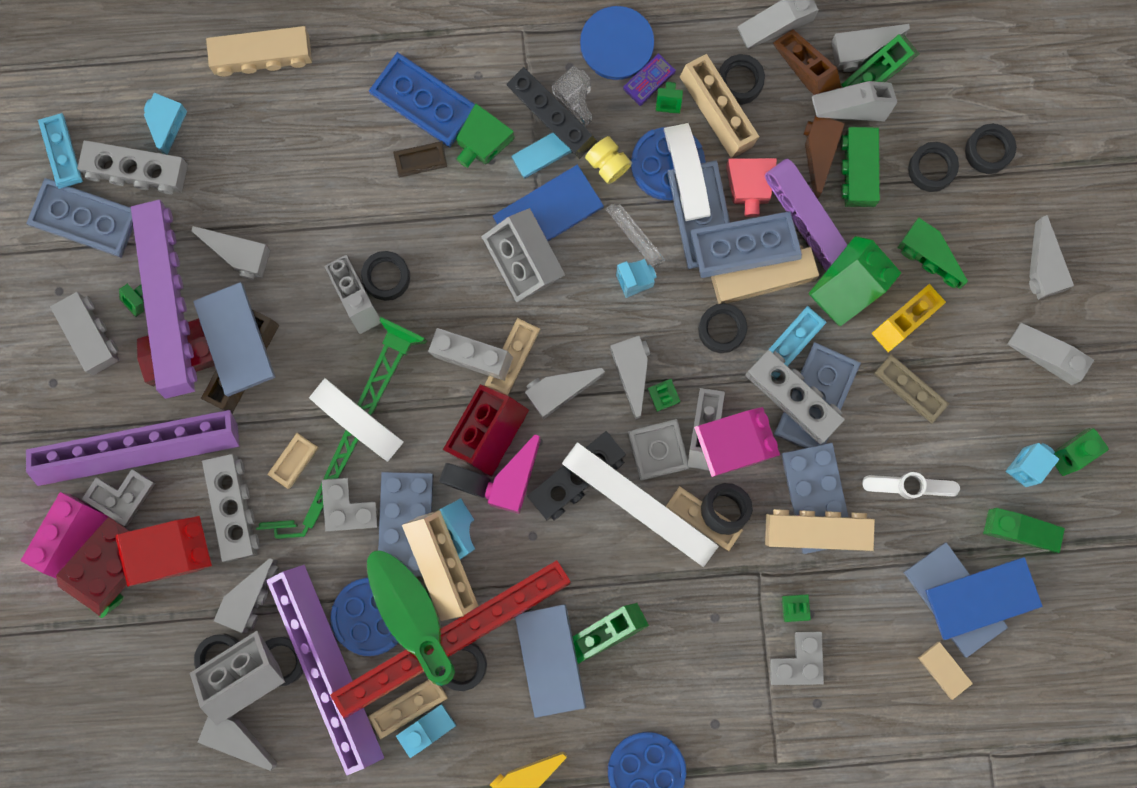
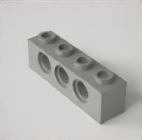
[77,140,188,195]
[745,350,845,445]
[202,454,260,562]

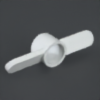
[862,472,960,499]

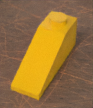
[871,284,946,352]
[490,752,567,788]

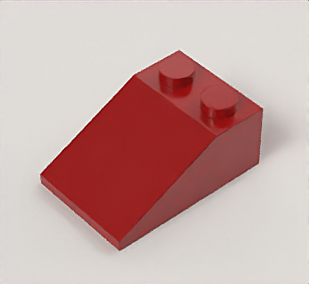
[115,516,212,587]

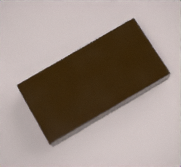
[393,141,447,178]

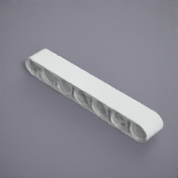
[562,443,719,567]

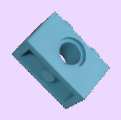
[1005,443,1059,487]

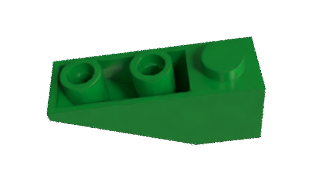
[897,218,968,289]

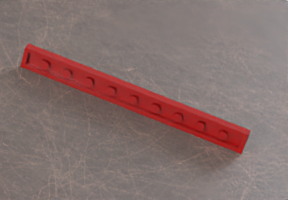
[330,560,571,719]

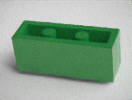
[841,127,880,207]

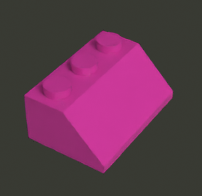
[20,492,112,579]

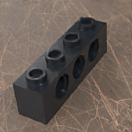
[506,67,597,159]
[527,431,626,521]

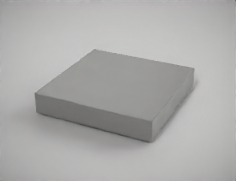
[628,419,690,481]

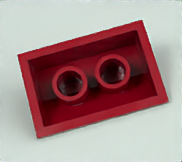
[137,318,215,387]
[443,384,529,477]

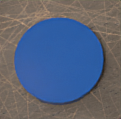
[580,6,654,80]
[631,127,706,201]
[331,578,399,656]
[608,732,686,788]

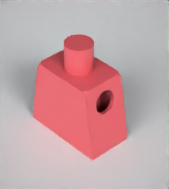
[726,158,777,217]

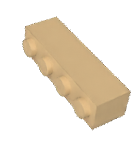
[206,26,312,77]
[680,54,759,159]
[711,246,819,304]
[765,509,875,551]
[402,510,478,621]

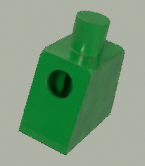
[456,104,515,168]
[1054,428,1109,476]

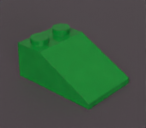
[808,236,901,326]

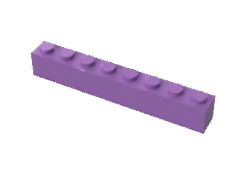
[131,200,197,399]
[26,410,239,486]
[266,565,384,775]

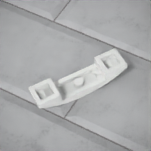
[664,123,711,221]
[309,378,404,462]

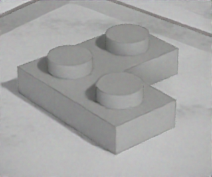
[82,469,156,527]
[322,478,377,532]
[770,632,824,685]

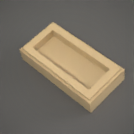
[267,433,319,489]
[918,642,973,700]

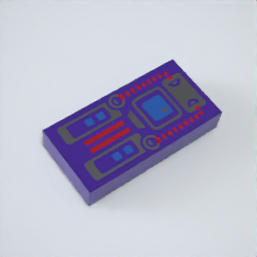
[623,53,676,106]

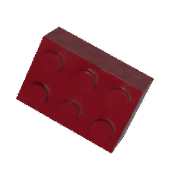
[56,517,130,616]

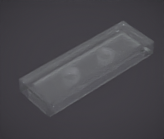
[606,203,665,267]

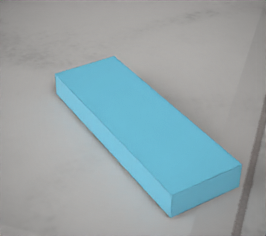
[38,113,83,189]
[511,133,572,179]
[769,306,827,379]

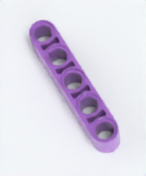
[765,159,847,271]

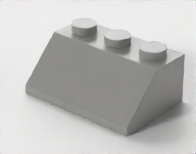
[481,208,565,303]
[190,631,285,725]

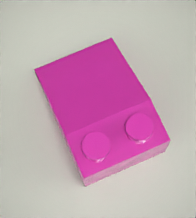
[694,407,780,477]
[485,435,541,514]

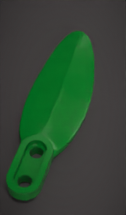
[367,550,455,686]

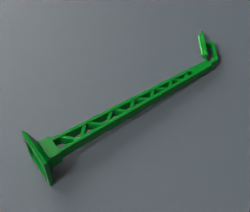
[256,317,428,539]

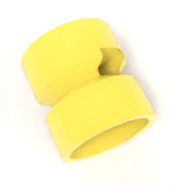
[585,136,632,184]

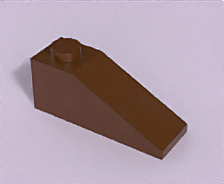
[773,29,841,95]
[803,115,845,199]

